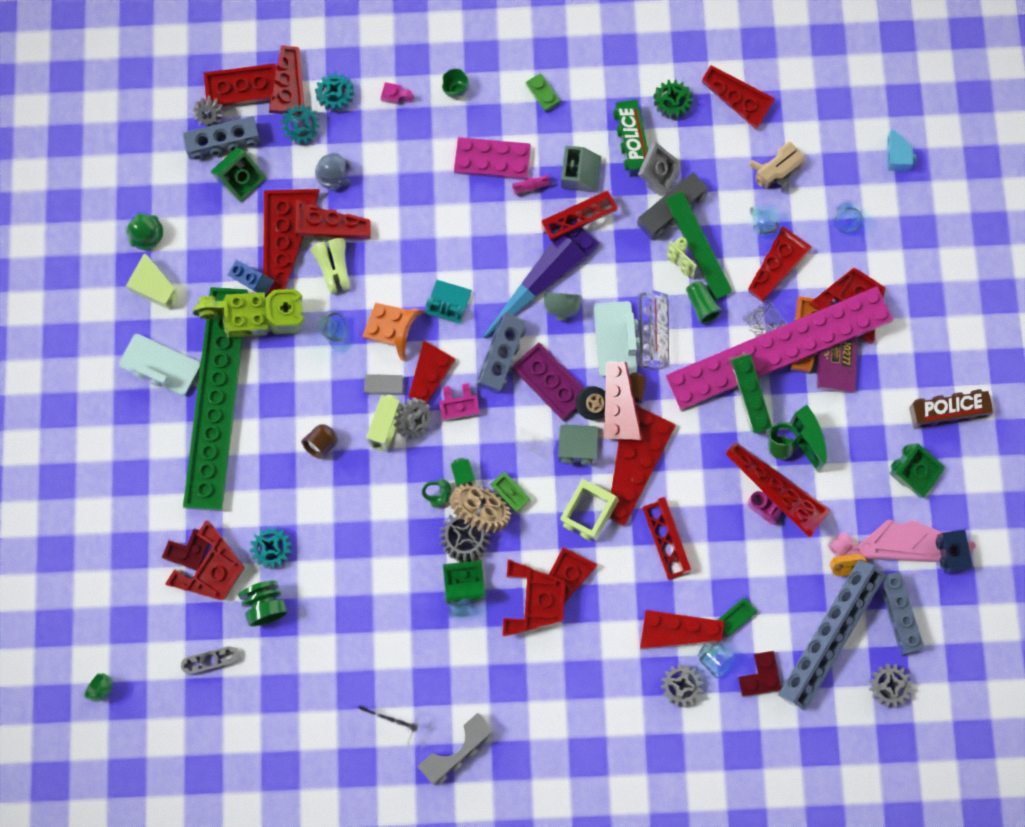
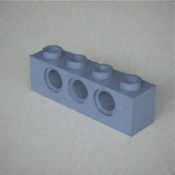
[182,116,261,160]
[475,312,526,393]
[879,571,924,656]

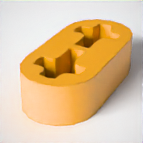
[829,554,868,576]

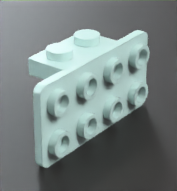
[593,301,640,377]
[119,334,200,396]

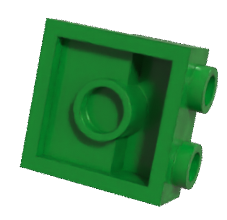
[889,443,945,498]

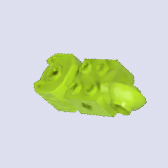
[192,289,305,337]

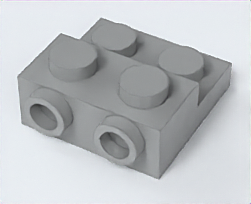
[638,142,681,195]

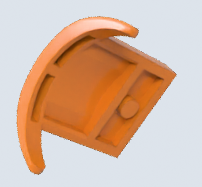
[362,302,425,362]

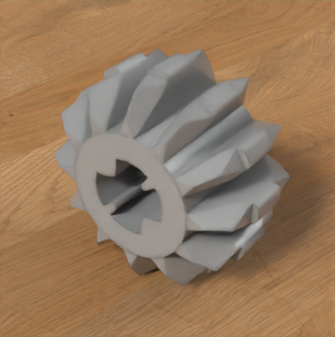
[192,96,224,127]

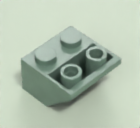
[561,145,602,192]

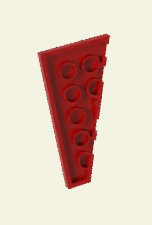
[263,189,320,297]
[609,405,676,527]
[725,442,830,538]

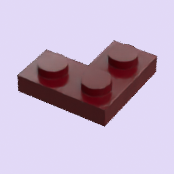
[161,528,210,571]
[738,650,781,697]

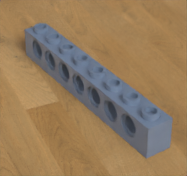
[778,560,886,711]

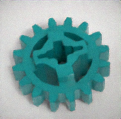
[315,72,355,112]
[280,104,320,144]
[249,526,293,569]

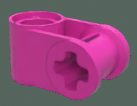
[747,491,783,525]

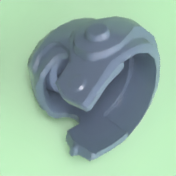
[315,152,352,191]

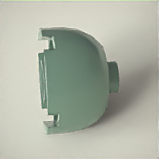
[544,292,582,321]

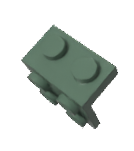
[558,424,598,466]

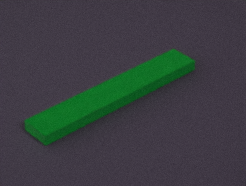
[665,191,733,300]

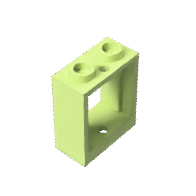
[366,394,402,453]
[560,479,619,541]

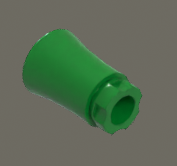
[686,281,723,324]

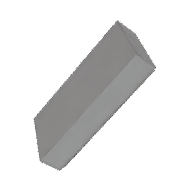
[364,374,403,395]

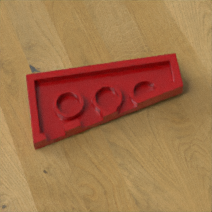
[748,226,812,303]

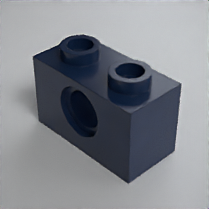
[936,529,973,574]

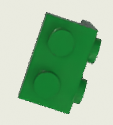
[443,560,485,603]

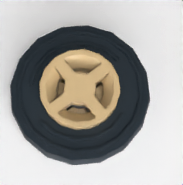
[575,386,605,420]

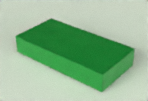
[718,597,758,638]

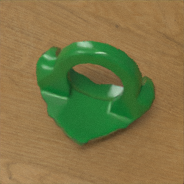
[421,479,451,508]

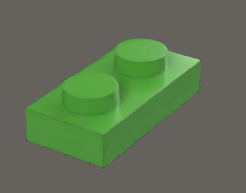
[525,73,560,113]
[490,471,531,513]

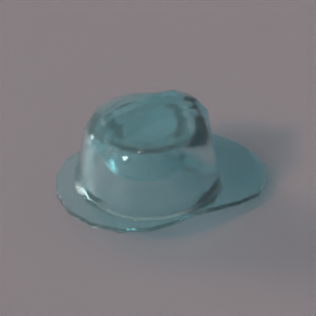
[318,308,352,352]
[442,590,487,619]

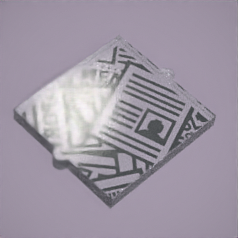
[742,299,787,337]

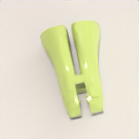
[310,238,350,295]

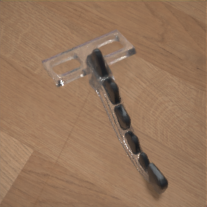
[358,705,437,751]

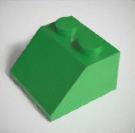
[210,147,267,203]

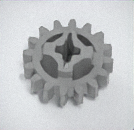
[394,398,433,440]
[660,663,704,708]
[868,664,913,708]

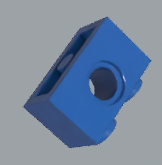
[227,259,275,297]

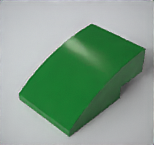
[790,404,827,472]

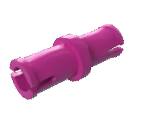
[512,174,551,195]

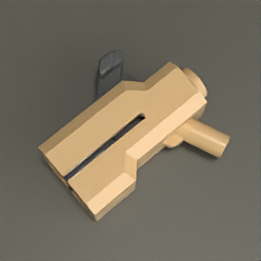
[749,141,806,193]

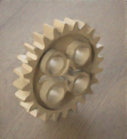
[449,483,511,533]

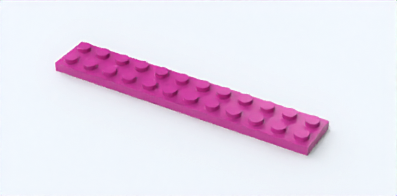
[665,287,893,411]

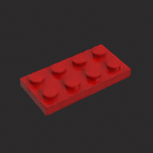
[203,63,276,107]

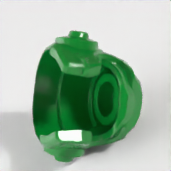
[125,213,164,250]

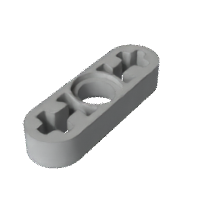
[181,646,239,675]

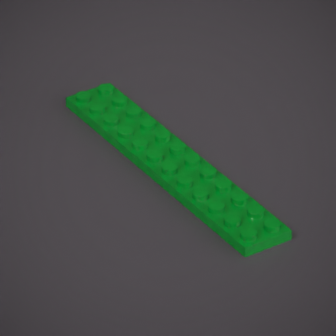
[183,287,249,511]

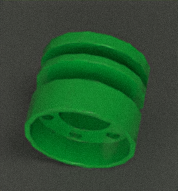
[238,580,288,627]

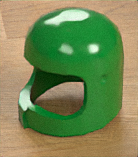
[768,422,798,460]

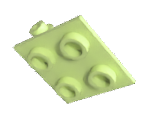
[666,237,697,279]

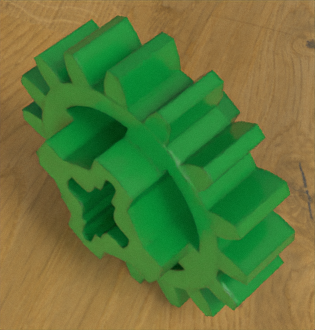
[653,79,693,119]

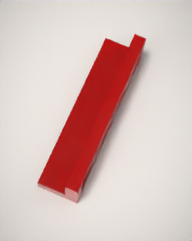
[541,190,618,241]
[642,496,691,580]

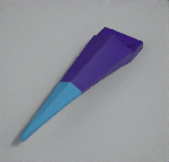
[483,219,600,338]

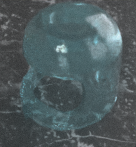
[833,201,863,233]
[749,205,780,236]
[698,640,735,678]

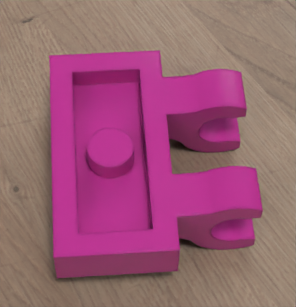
[439,383,480,421]

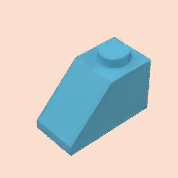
[887,129,916,171]

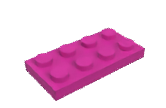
[454,137,531,180]

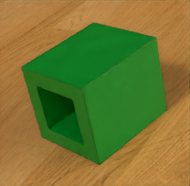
[450,457,476,487]

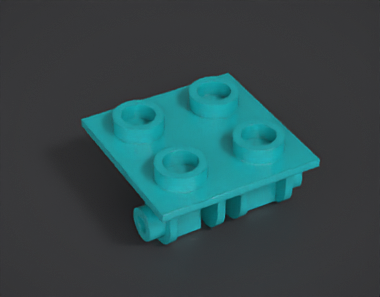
[425,279,472,324]

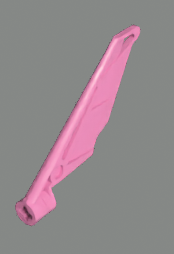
[828,519,976,562]

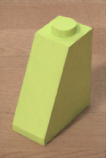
[126,254,178,310]

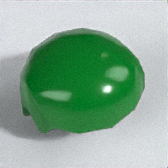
[441,68,469,98]
[84,673,113,703]

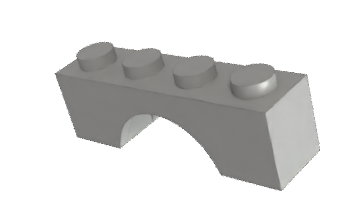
[417,712,494,785]

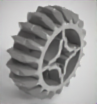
[439,514,491,562]

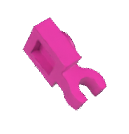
[380,82,414,105]

